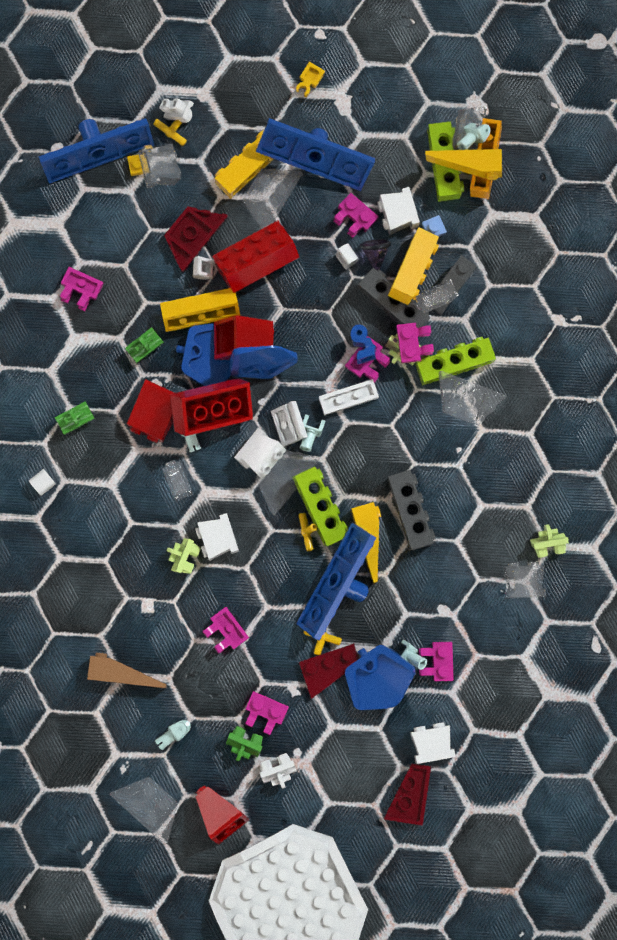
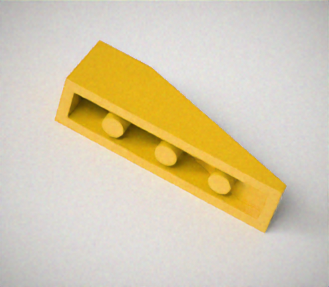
[425,149,502,180]
[351,502,381,584]

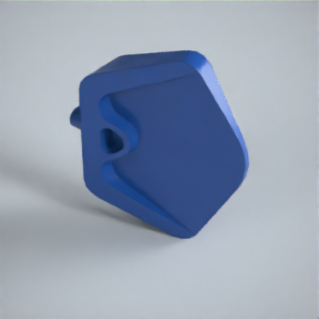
[176,323,231,386]
[230,346,298,379]
[345,645,416,710]

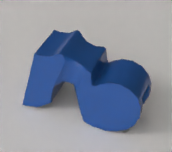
[351,325,376,365]

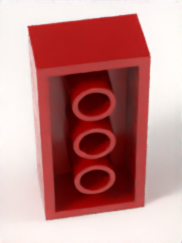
[212,220,299,293]
[171,378,253,436]

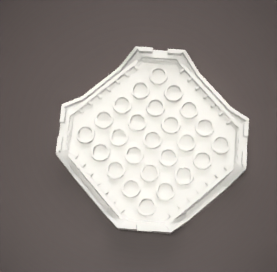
[209,824,368,940]

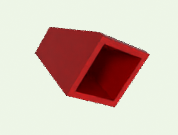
[214,315,274,360]
[127,379,174,443]

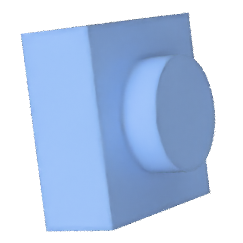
[422,215,447,237]

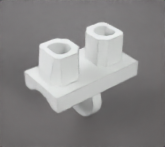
[159,98,194,123]
[260,753,297,789]

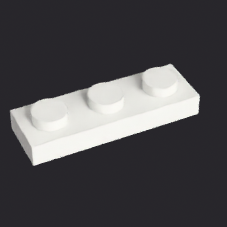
[318,379,379,416]

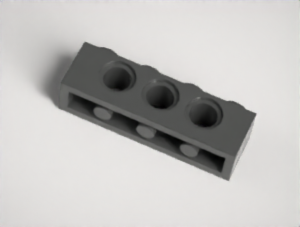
[357,268,430,328]
[387,470,436,552]

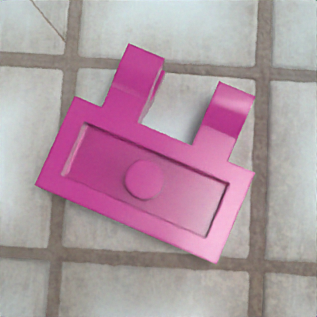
[333,193,379,238]
[60,267,104,311]
[396,323,434,364]
[345,336,390,383]
[203,607,249,653]
[418,642,453,681]
[245,691,289,735]

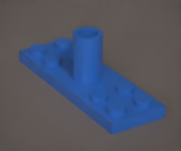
[39,118,155,184]
[256,118,375,191]
[296,523,376,641]

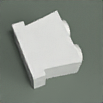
[377,187,420,235]
[234,428,286,480]
[195,513,239,561]
[410,722,456,764]

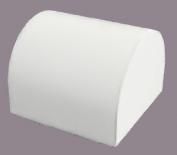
[336,244,359,270]
[193,256,214,280]
[29,469,56,496]

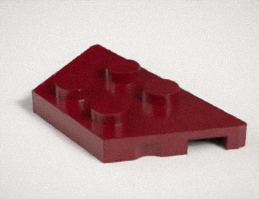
[164,206,228,273]

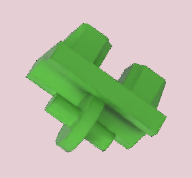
[125,327,164,364]
[55,401,95,435]
[226,726,263,761]

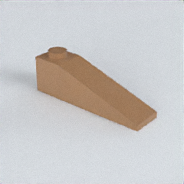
[87,653,167,688]

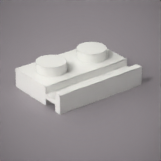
[271,401,308,447]

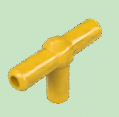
[153,119,187,146]
[298,513,317,551]
[303,631,342,655]

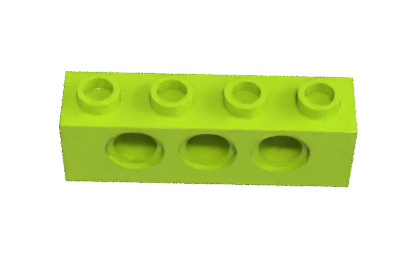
[427,121,464,202]
[415,337,496,386]
[292,467,348,546]

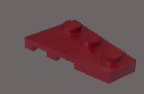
[299,643,359,699]
[384,763,431,826]

